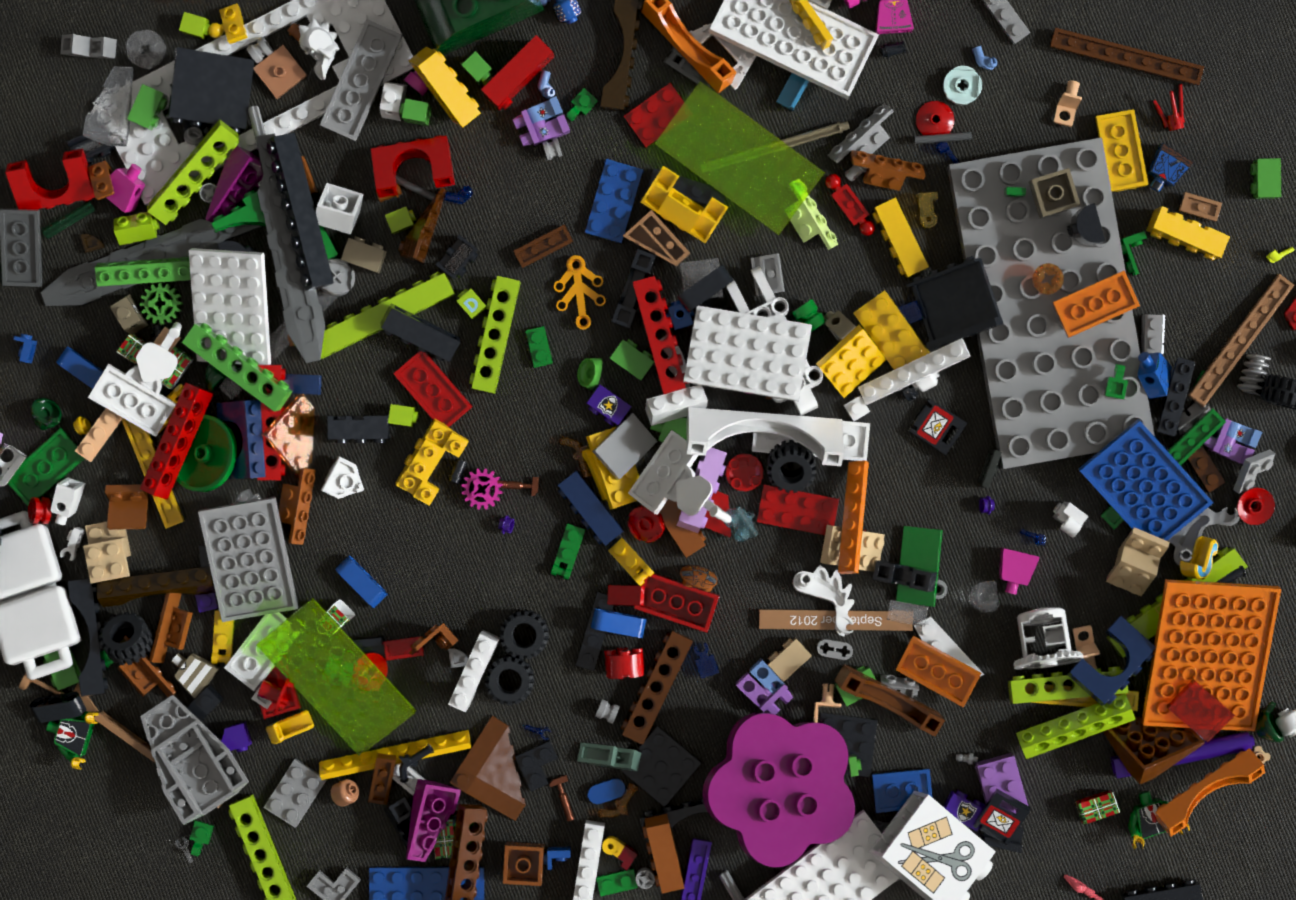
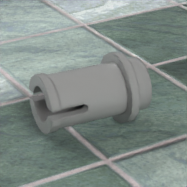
[845,165,867,181]

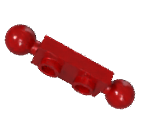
[825,174,875,236]

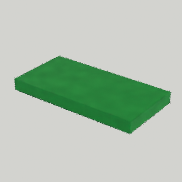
[7,428,85,506]
[896,526,943,607]

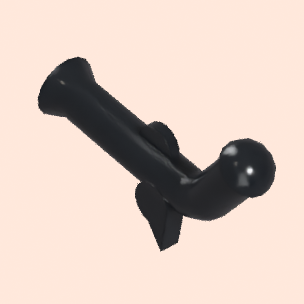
[399,743,434,783]

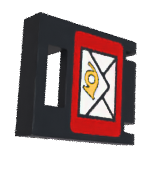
[908,398,967,455]
[973,788,1030,845]

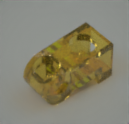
[916,192,938,229]

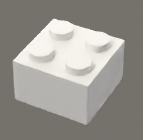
[316,183,364,234]

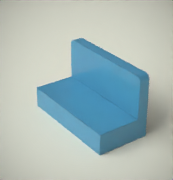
[776,73,809,111]

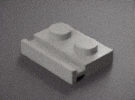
[751,253,785,296]

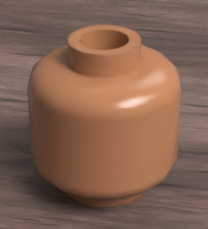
[331,779,359,807]

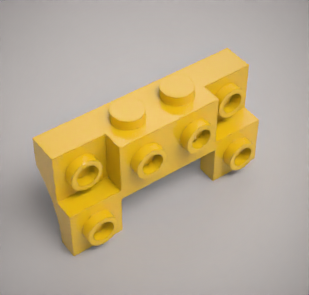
[641,166,728,244]
[396,418,469,506]

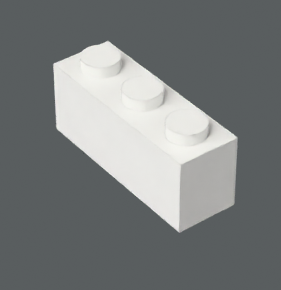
[645,385,708,426]

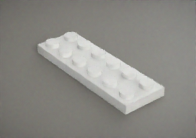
[752,421,870,461]

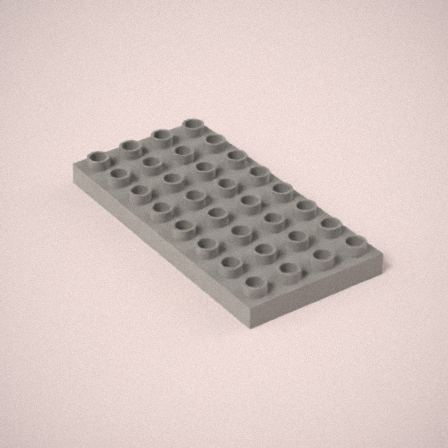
[947,138,1155,469]

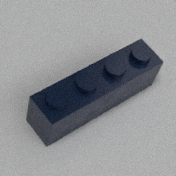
[558,471,623,546]

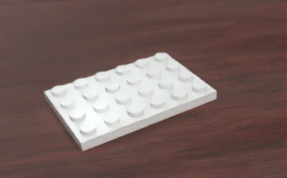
[189,248,271,365]
[684,306,812,402]

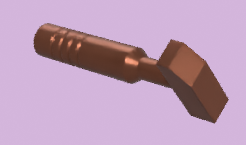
[494,477,539,496]
[549,775,574,821]

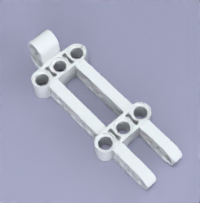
[726,266,823,416]

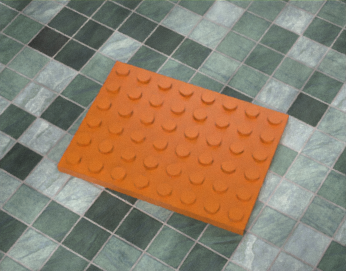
[1141,579,1281,731]

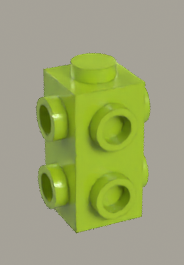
[114,212,160,245]

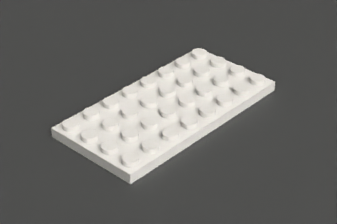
[709,0,879,100]
[744,810,899,900]

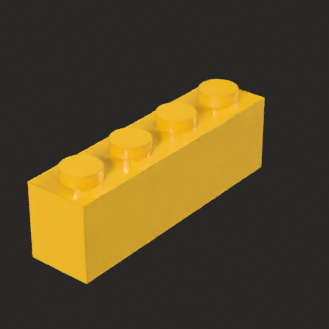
[872,197,929,278]

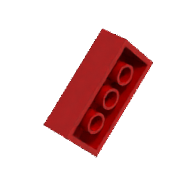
[481,35,554,111]
[634,573,720,633]

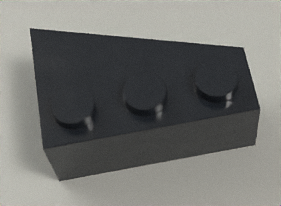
[327,416,390,443]

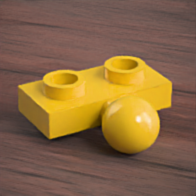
[208,3,248,44]

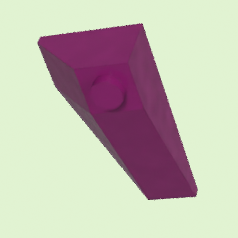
[205,146,263,223]
[406,779,461,862]

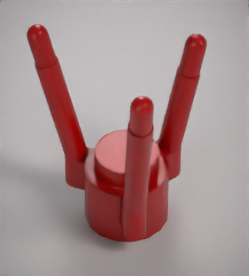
[1153,84,1185,131]

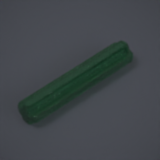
[42,202,95,238]

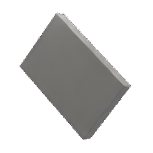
[592,413,658,480]

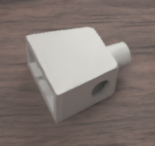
[380,82,407,121]
[51,477,86,525]

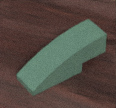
[577,743,641,772]

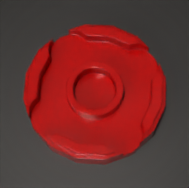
[628,505,664,543]

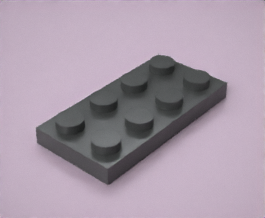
[0,208,42,287]

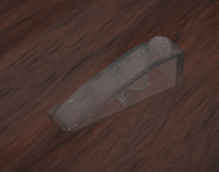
[83,66,133,147]

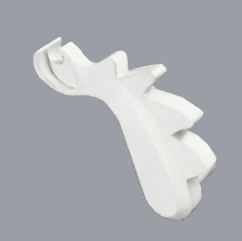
[792,565,854,636]

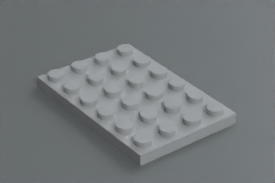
[198,497,298,622]

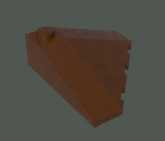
[398,188,446,264]
[450,715,526,821]
[1103,716,1205,784]

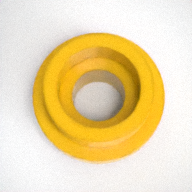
[73,416,91,435]

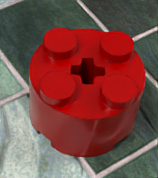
[604,647,644,679]

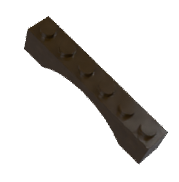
[601,0,643,112]
[97,566,216,607]

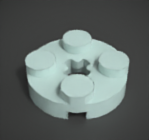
[943,66,982,105]

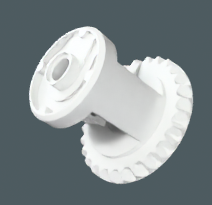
[1014,608,1084,670]

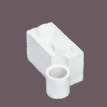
[1053,501,1088,538]

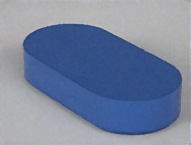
[588,778,625,804]

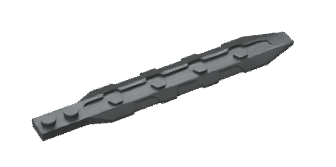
[255,133,325,363]
[41,219,262,306]

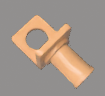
[1054,80,1082,127]
[1073,625,1100,669]
[813,684,842,723]

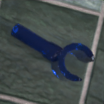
[936,142,959,164]
[1020,529,1046,545]
[525,725,551,740]

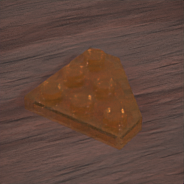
[263,394,315,476]

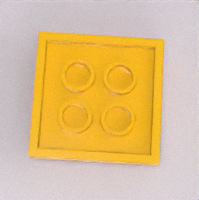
[816,325,887,398]

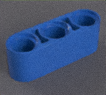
[56,346,104,389]
[335,555,388,608]
[591,608,647,638]

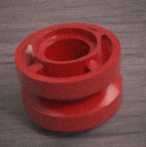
[28,497,52,524]

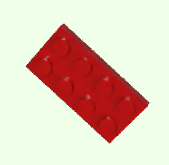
[393,351,473,427]
[756,484,839,535]

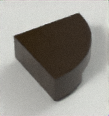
[80,234,105,253]

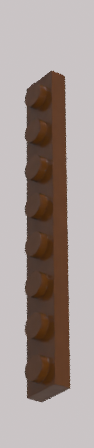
[1050,27,1205,86]

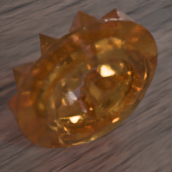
[1032,263,1064,295]

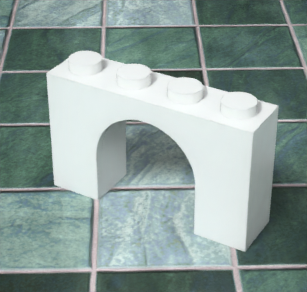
[448,630,500,712]

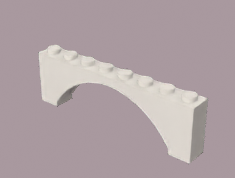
[686,407,844,466]

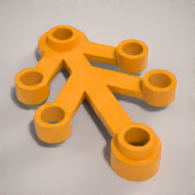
[554,255,606,330]

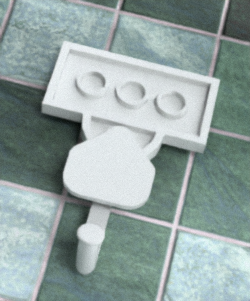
[88,322,182,437]
[628,430,732,523]

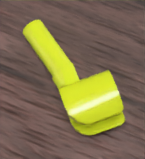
[1266,247,1294,263]

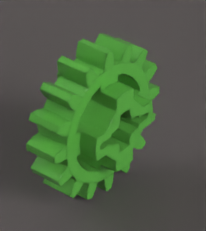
[140,283,183,325]

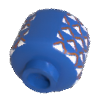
[553,0,581,24]

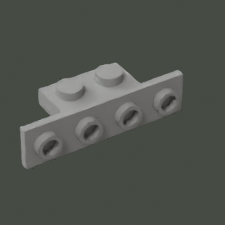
[827,104,894,163]

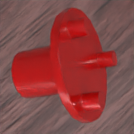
[257,678,294,715]

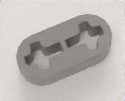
[816,639,853,660]

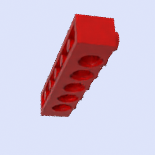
[633,276,688,394]
[258,364,286,480]
[140,383,213,500]

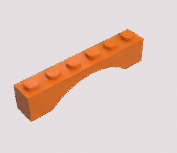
[641,0,736,93]
[1155,748,1265,837]

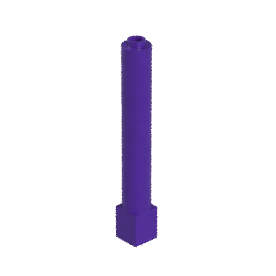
[1110,732,1255,779]

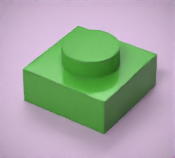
[848,754,862,777]

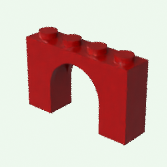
[371,136,455,198]
[5,148,95,209]

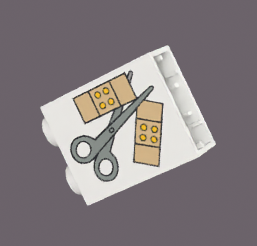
[869,791,996,900]

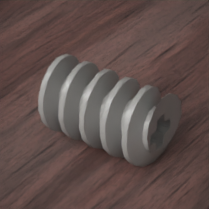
[1237,354,1271,396]

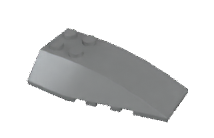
[140,695,249,825]

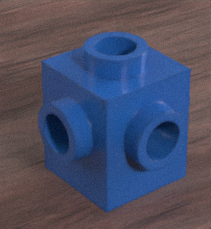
[665,300,694,330]

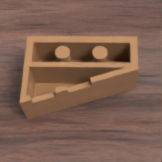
[623,210,691,267]

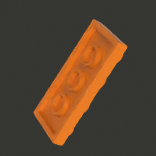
[1052,270,1140,338]
[896,636,982,707]

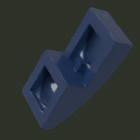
[282,374,322,395]

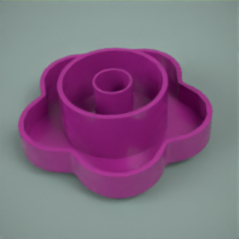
[703,713,855,867]

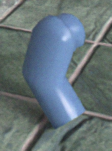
[972,46,997,70]
[537,70,555,99]

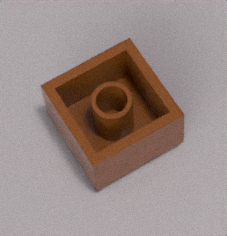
[503,842,545,886]

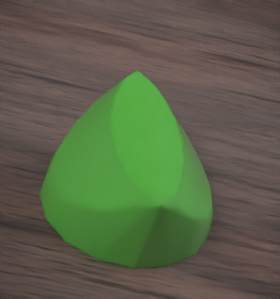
[577,358,602,391]

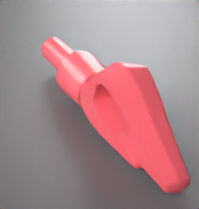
[1064,874,1104,900]

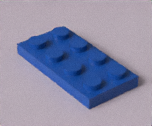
[585,159,643,244]

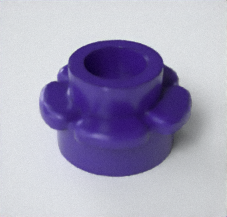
[979,496,995,515]
[499,515,514,534]

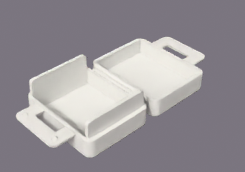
[0,511,81,680]

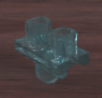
[724,506,759,542]

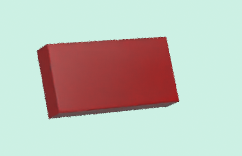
[607,585,645,606]
[383,636,424,661]

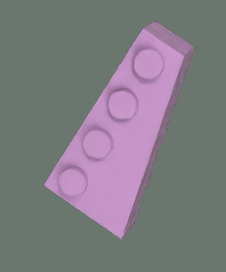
[676,447,727,533]

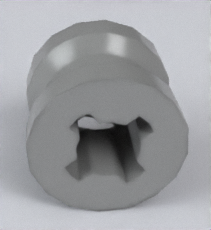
[542,138,562,160]
[636,867,655,889]

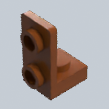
[88,160,114,200]

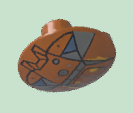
[680,565,718,592]

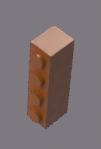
[659,499,706,558]
[642,814,684,893]

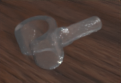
[175,837,193,863]

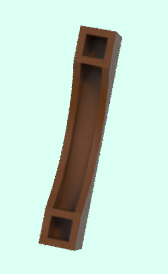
[835,664,945,736]

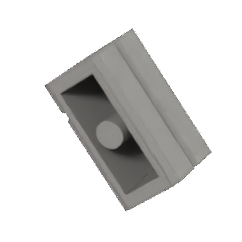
[1140,314,1165,354]

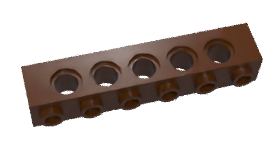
[620,630,693,745]
[445,804,488,900]

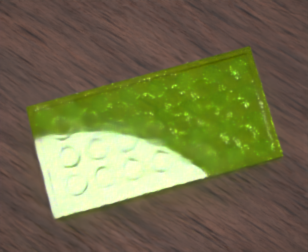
[655,81,825,235]
[256,598,416,756]

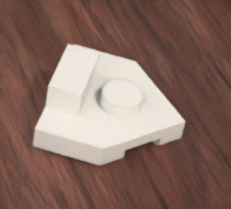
[321,456,364,499]

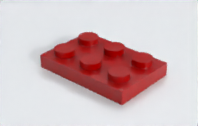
[624,83,693,148]

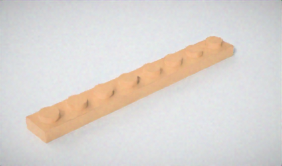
[75,326,181,462]

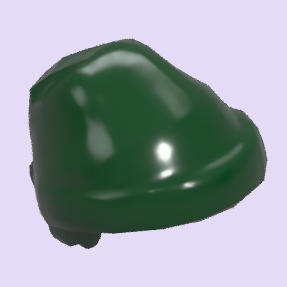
[206,364,241,392]
[30,398,62,430]
[1255,701,1284,743]

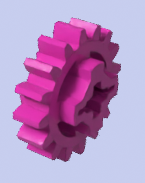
[462,468,503,510]

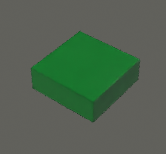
[1004,187,1026,197]

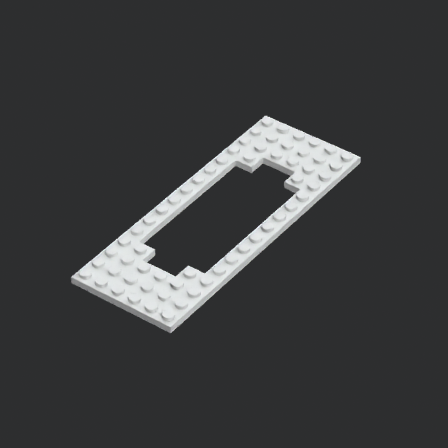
[93,0,414,205]

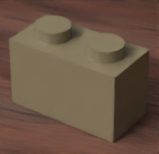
[341,236,387,273]

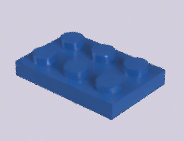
[872,768,932,813]

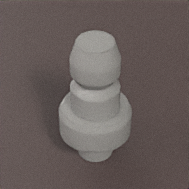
[956,753,978,765]

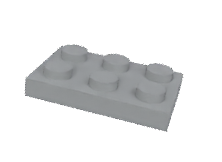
[263,758,327,828]

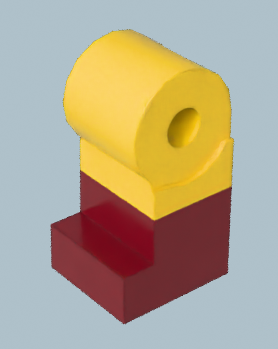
[602,836,638,870]

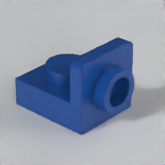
[13,333,37,363]
[544,847,571,870]

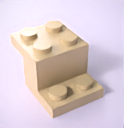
[83,522,131,584]
[820,525,885,572]
[1106,527,1170,596]

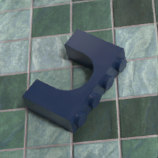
[216,400,266,480]
[1067,616,1155,706]

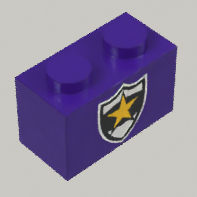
[587,385,632,426]
[943,790,985,831]

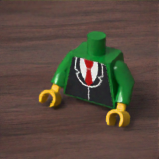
[46,711,99,770]
[1128,791,1190,849]

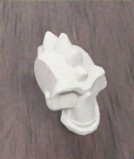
[299,19,339,80]

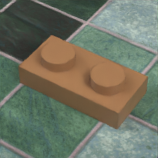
[1179,192,1222,222]

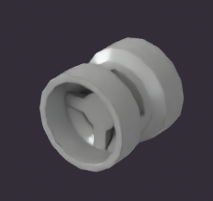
[246,37,273,63]
[199,183,217,204]
[595,699,620,724]

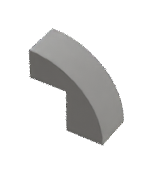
[61,34,117,59]

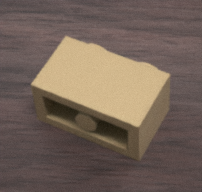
[767,637,812,682]

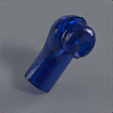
[445,186,473,204]

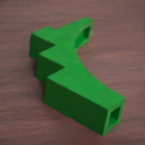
[211,190,338,260]

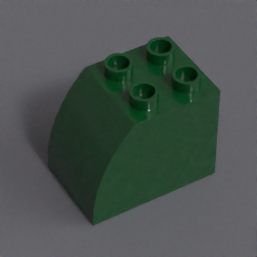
[414,0,544,56]

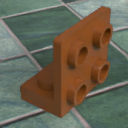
[105,484,149,530]
[409,623,458,655]

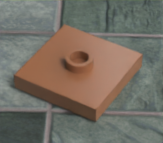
[253,45,307,99]

